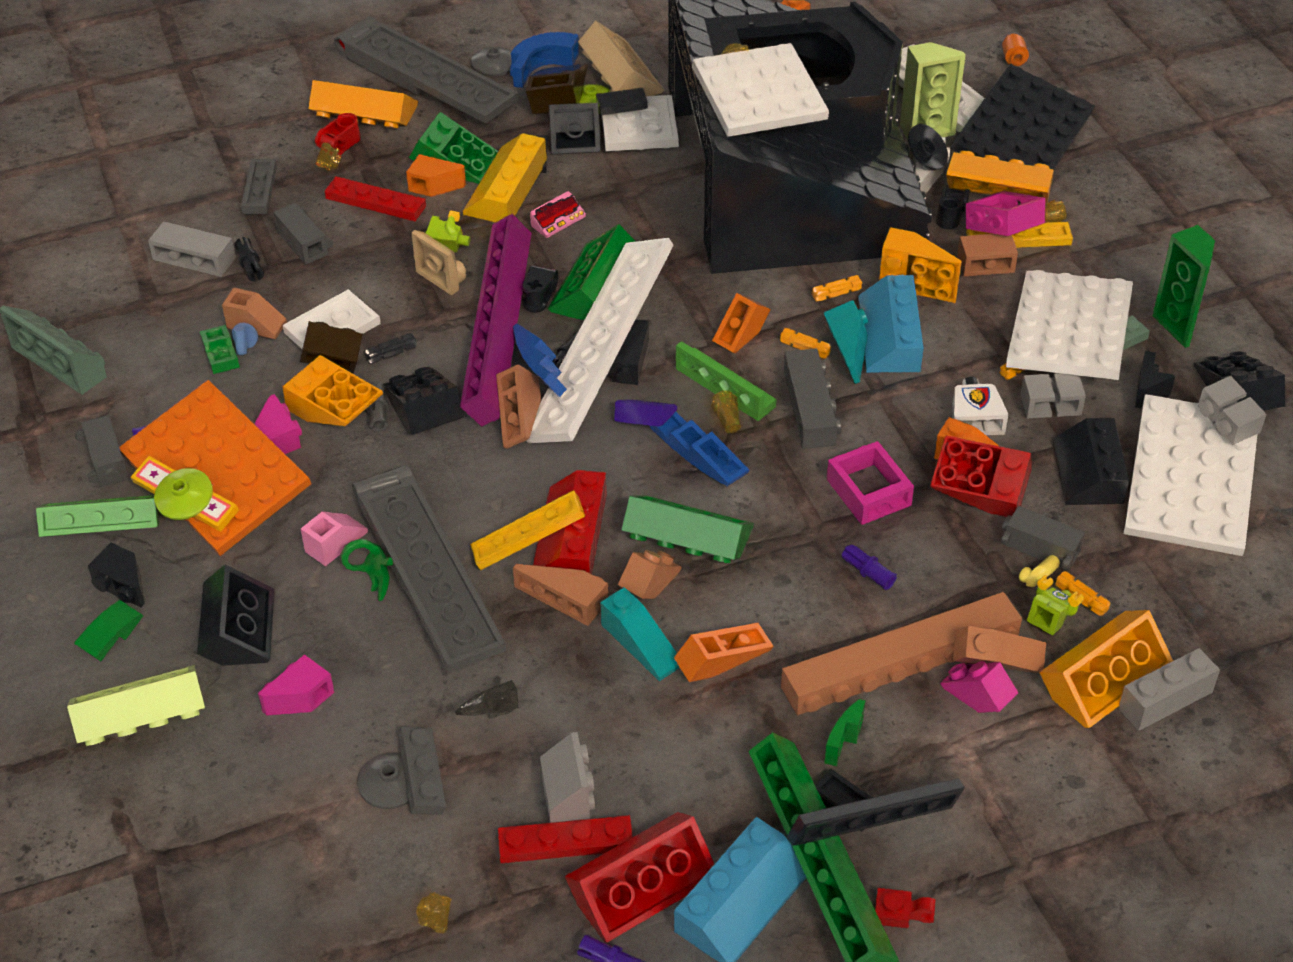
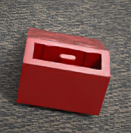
[930,435,1032,517]

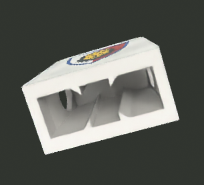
[952,377,1008,435]

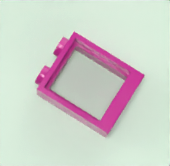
[966,191,1045,236]
[827,441,914,525]

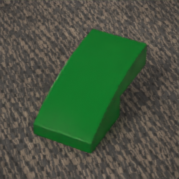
[199,325,240,374]
[74,600,143,662]
[824,699,866,767]

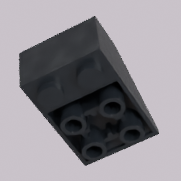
[1194,351,1286,411]
[382,367,464,435]

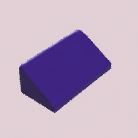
[614,399,677,427]

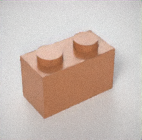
[957,234,1018,276]

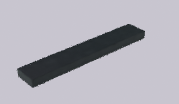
[787,778,965,846]

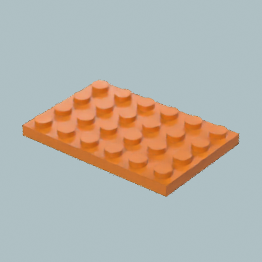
[119,380,312,556]

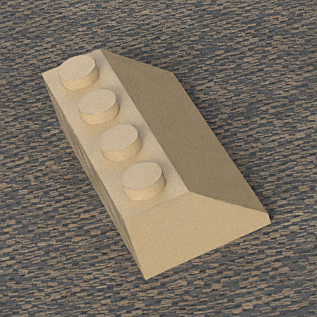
[578,20,664,96]

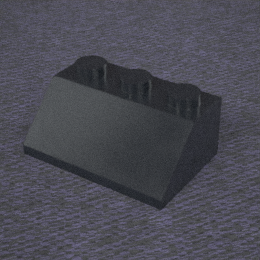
[1053,418,1129,505]
[197,564,274,666]

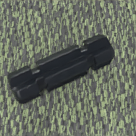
[364,333,417,364]

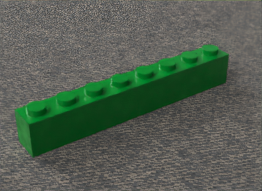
[748,732,900,962]

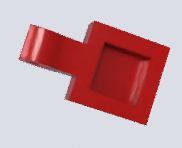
[875,888,936,929]

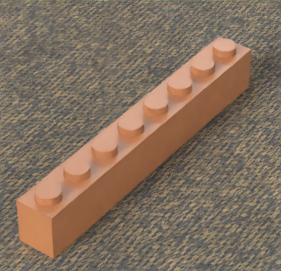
[781,592,1022,715]

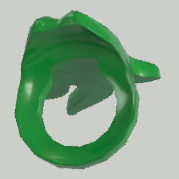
[340,539,393,601]

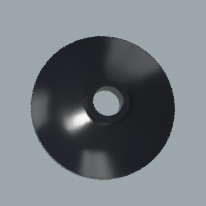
[908,124,948,170]

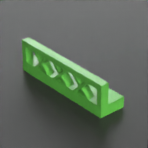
[676,341,777,421]
[36,495,159,537]

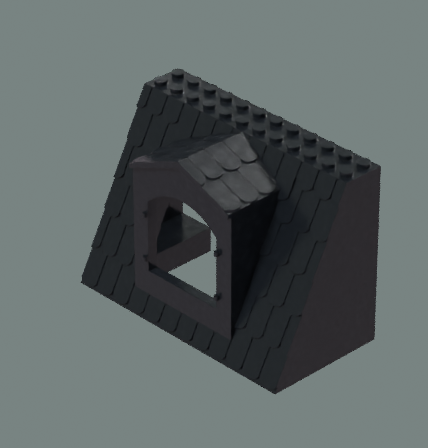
[668,0,932,274]

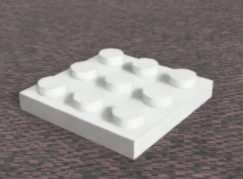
[602,95,679,151]

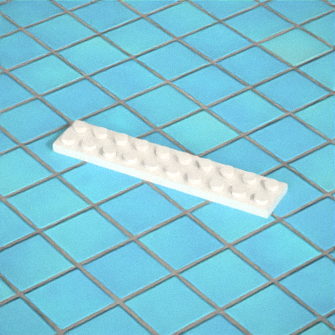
[526,238,674,443]

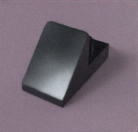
[1135,351,1175,409]

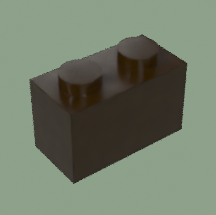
[300,321,363,374]

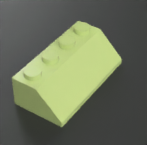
[900,42,966,140]
[67,665,205,746]

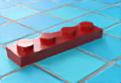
[324,176,426,222]
[498,815,633,863]

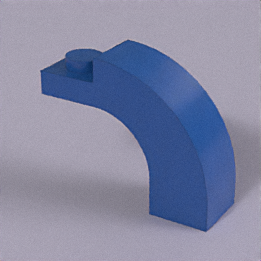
[510,32,579,88]

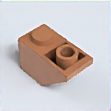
[222,288,287,339]
[618,550,682,599]

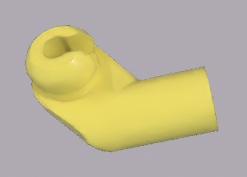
[1019,555,1060,587]

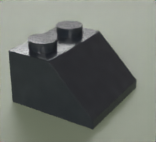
[549,103,601,155]

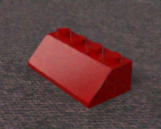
[533,470,607,575]
[565,812,714,943]

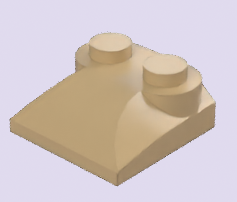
[411,230,466,295]

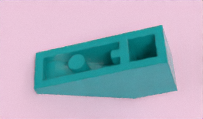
[823,300,869,384]
[600,587,680,682]

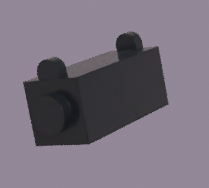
[607,319,649,385]

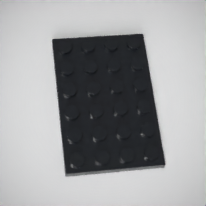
[951,64,1095,170]

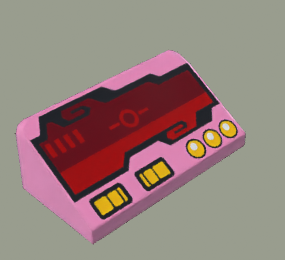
[530,191,586,238]

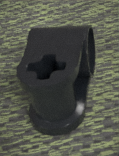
[936,184,970,229]
[523,265,559,313]

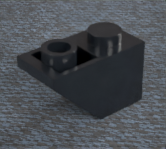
[88,542,145,607]

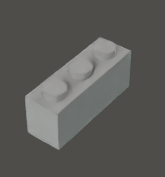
[148,221,236,277]
[1118,648,1220,731]

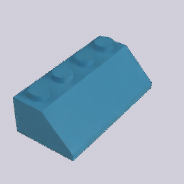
[858,275,924,373]
[674,817,806,962]

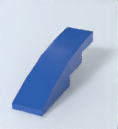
[513,323,567,397]
[650,412,749,486]

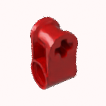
[315,113,361,157]

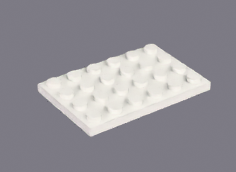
[1006,270,1133,380]
[1123,394,1257,556]

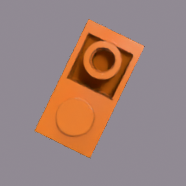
[406,154,466,197]

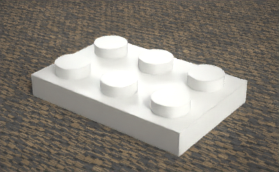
[283,289,380,349]

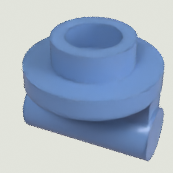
[231,323,258,355]

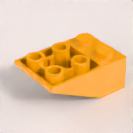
[879,227,962,303]
[282,355,383,426]

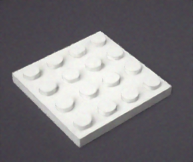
[692,43,829,137]

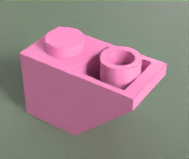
[301,512,368,566]

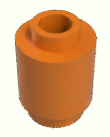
[1002,34,1029,66]

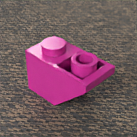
[255,394,302,454]
[258,654,334,715]
[940,661,1018,713]

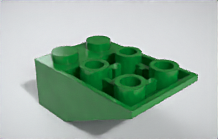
[409,112,499,184]

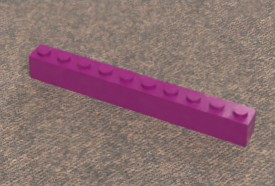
[460,214,532,427]

